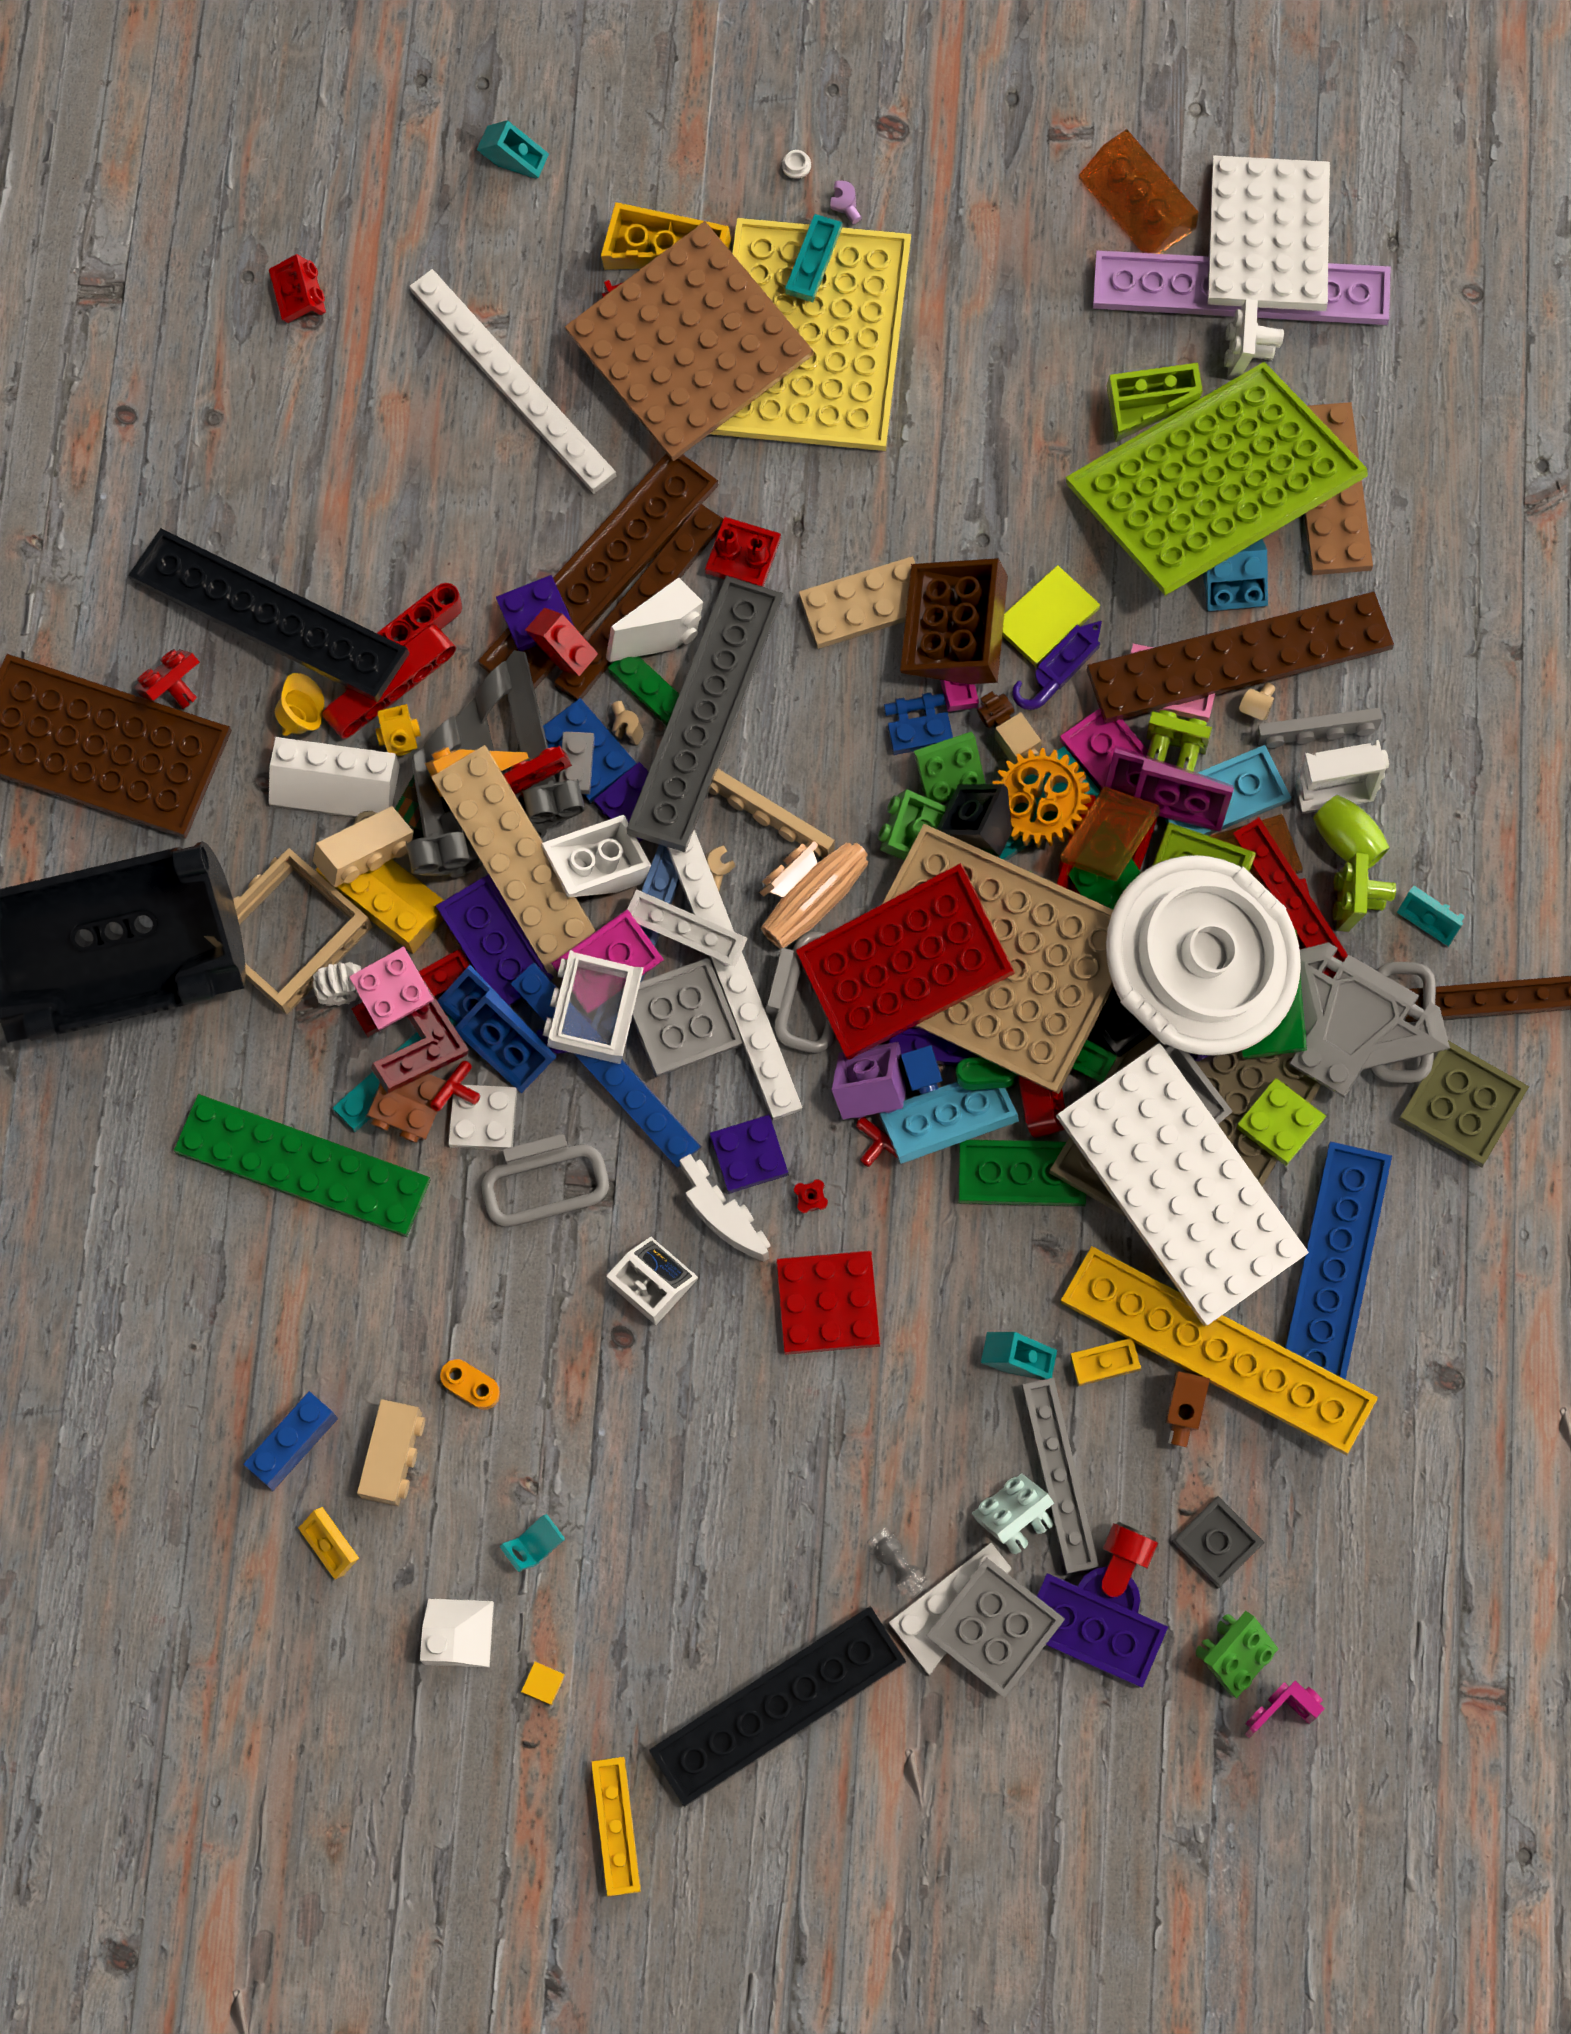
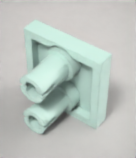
[972,1473,1054,1554]

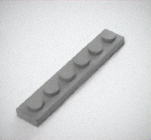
[1022,1378,1099,1575]

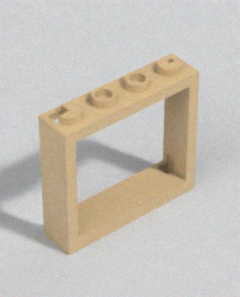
[204,848,372,1015]

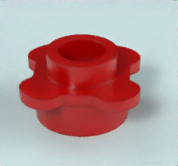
[794,1179,828,1213]

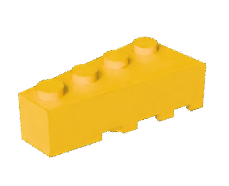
[601,202,731,270]

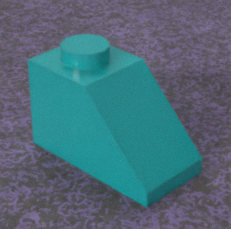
[477,120,549,179]
[981,1332,1057,1380]

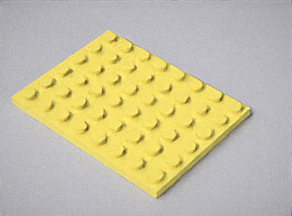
[710,218,911,451]

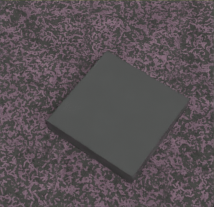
[1172,1496,1265,1589]

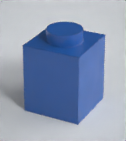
[901,1045,943,1094]

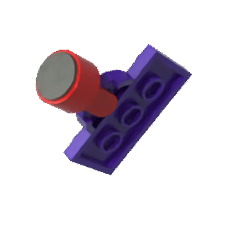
[1037,1521,1168,1688]

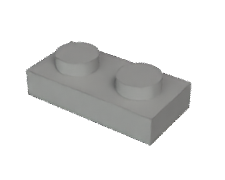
[559,732,595,795]

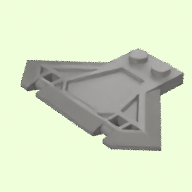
[1290,943,1450,1098]

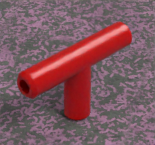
[430,1061,480,1111]
[856,1117,906,1167]

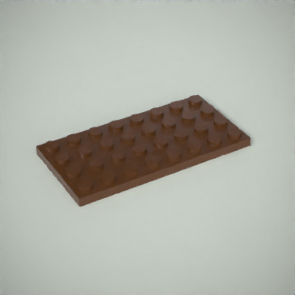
[0,654,232,839]

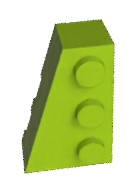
[1106,363,1203,442]

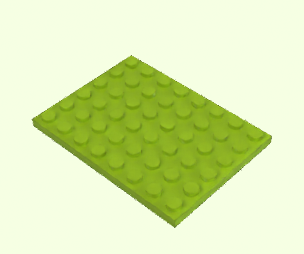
[1066,362,1368,596]

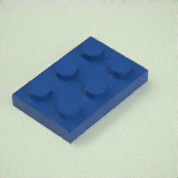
[543,698,637,804]

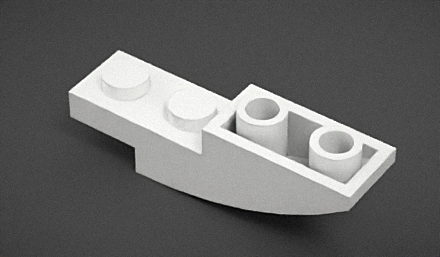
[680,1154,771,1262]

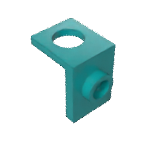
[499,1514,565,1572]

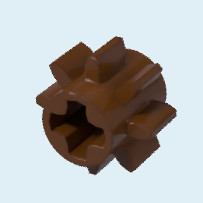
[977,691,1015,729]

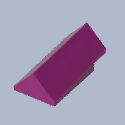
[1103,745,1234,832]

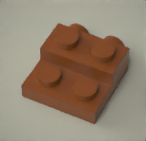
[366,1074,446,1143]

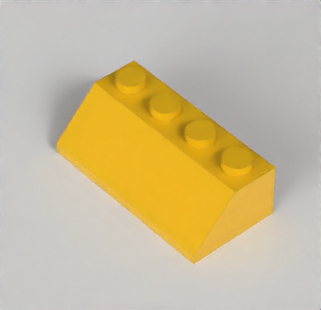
[315,859,444,954]

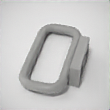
[764,931,835,1053]
[1371,962,1436,1083]
[481,1133,609,1227]

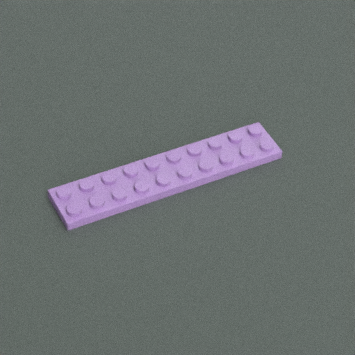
[1093,250,1391,325]

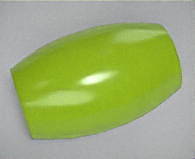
[1313,795,1390,870]

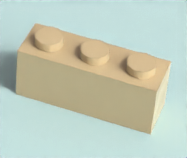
[313,806,414,887]
[357,1399,425,1507]

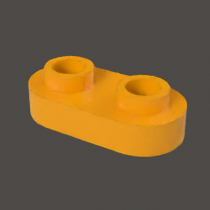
[440,1359,500,1410]

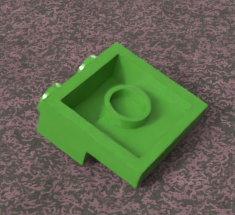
[878,789,947,861]

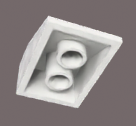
[606,578,703,662]
[541,815,651,897]

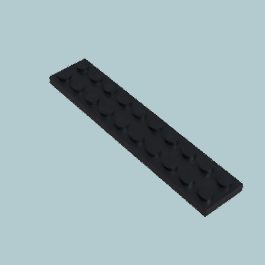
[128,528,410,702]

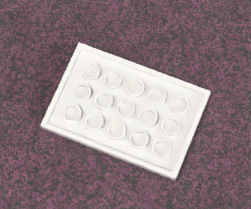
[1208,155,1330,311]

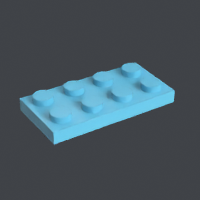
[1164,745,1291,836]
[879,1082,1019,1164]

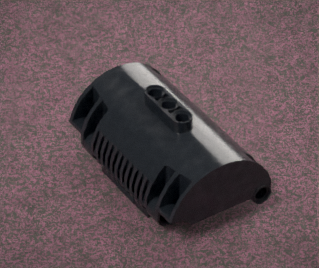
[0,841,246,1043]

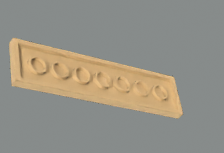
[432,745,596,989]

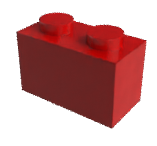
[525,608,598,676]

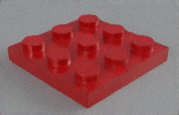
[777,1251,880,1355]

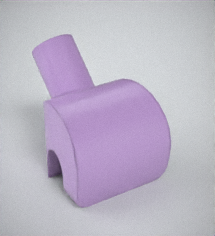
[830,181,862,224]

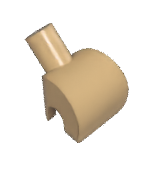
[1239,683,1275,720]
[611,701,644,745]
[705,845,735,891]

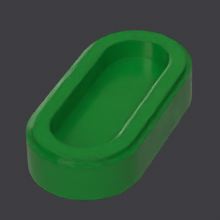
[955,1057,1018,1090]

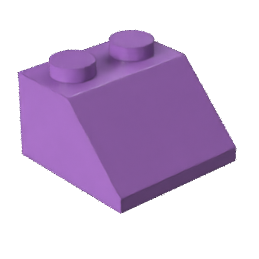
[831,1042,906,1120]

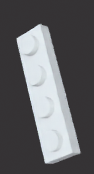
[628,889,748,967]

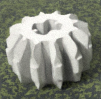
[313,962,361,1006]

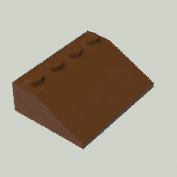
[900,558,1008,685]

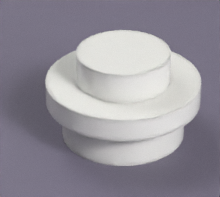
[782,150,811,179]

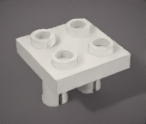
[1224,299,1284,380]

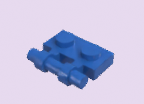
[884,692,953,755]

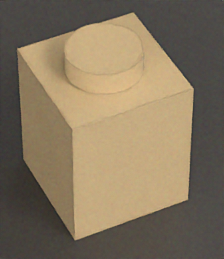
[995,712,1041,764]

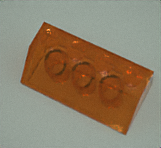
[1079,129,1199,254]

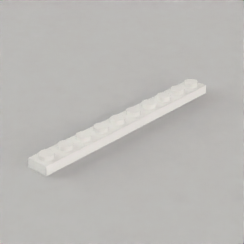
[410,269,617,494]
[667,830,803,1121]

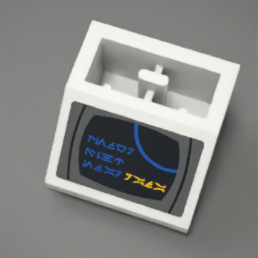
[606,1237,698,1325]

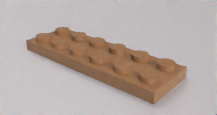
[1304,402,1373,575]

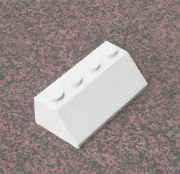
[269,737,400,818]

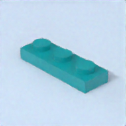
[785,214,842,303]

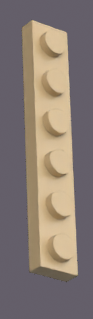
[709,769,835,858]

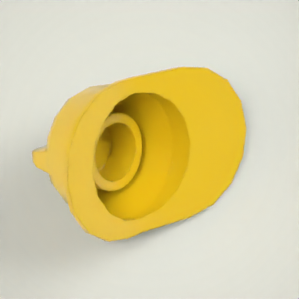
[274,673,324,736]

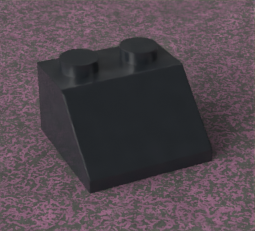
[937,784,1012,856]

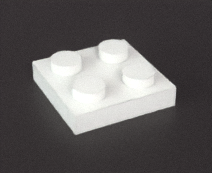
[449,1084,517,1150]

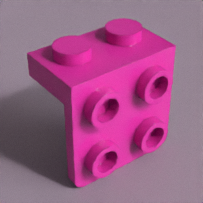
[1245,1680,1325,1738]

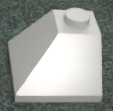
[420,1599,494,1668]

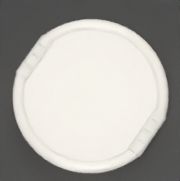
[1106,855,1301,1055]

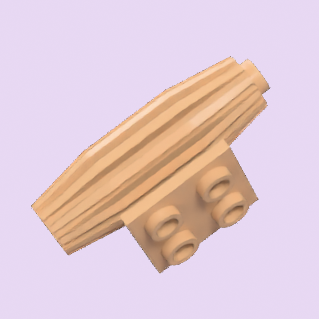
[759,841,868,949]

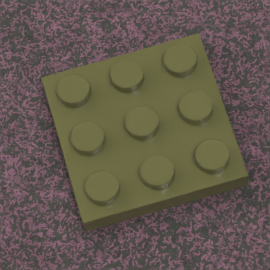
[1399,1040,1530,1168]

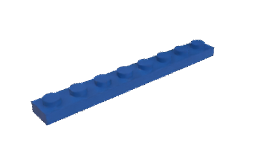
[511,962,702,1168]

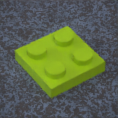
[1236,1078,1326,1167]

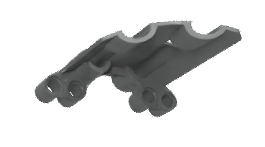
[406,650,585,878]

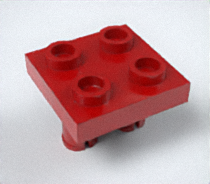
[705,516,781,587]

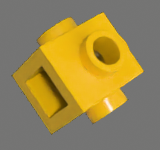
[375,704,421,756]

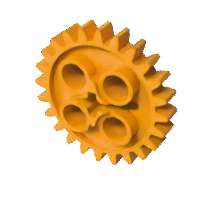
[992,748,1091,848]

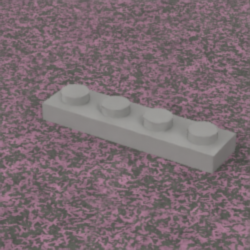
[1256,708,1382,748]

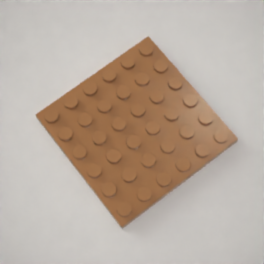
[565,221,814,461]

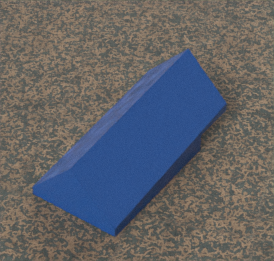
[437,965,557,1093]

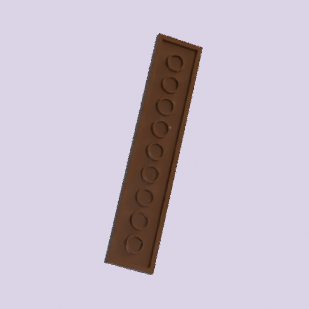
[478,453,719,690]
[1086,591,1394,723]

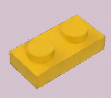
[1070,1338,1141,1386]
[298,1507,359,1580]

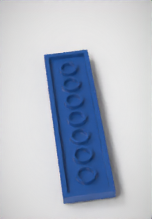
[1285,1141,1392,1380]

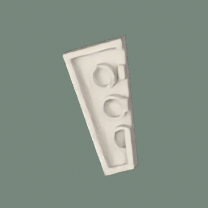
[889,1543,1012,1676]

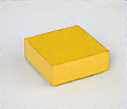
[521,1661,565,1706]

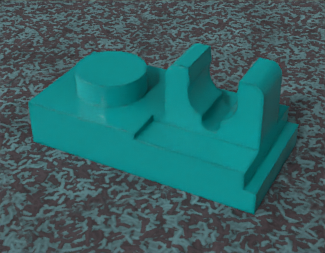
[1397,886,1465,947]

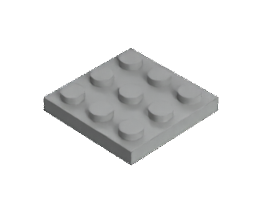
[621,957,743,1077]
[926,1557,1065,1698]

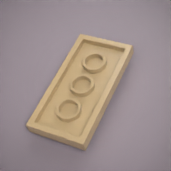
[799,556,915,649]

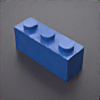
[244,1391,338,1491]

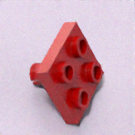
[133,649,200,709]

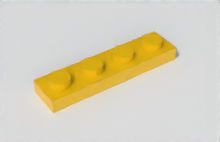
[591,1757,641,1897]

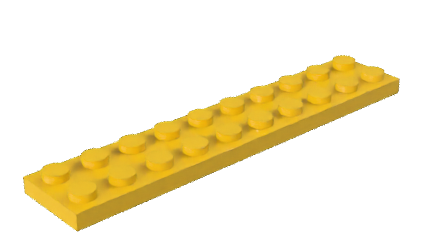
[1061,1246,1378,1456]

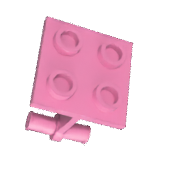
[349,946,434,1031]

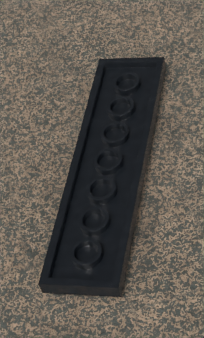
[649,1606,906,1808]

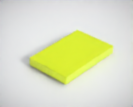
[1002,565,1100,667]

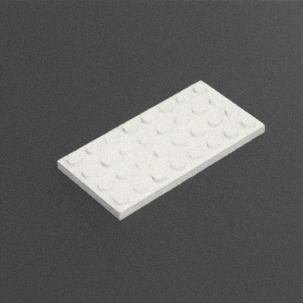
[1056,1043,1309,1327]

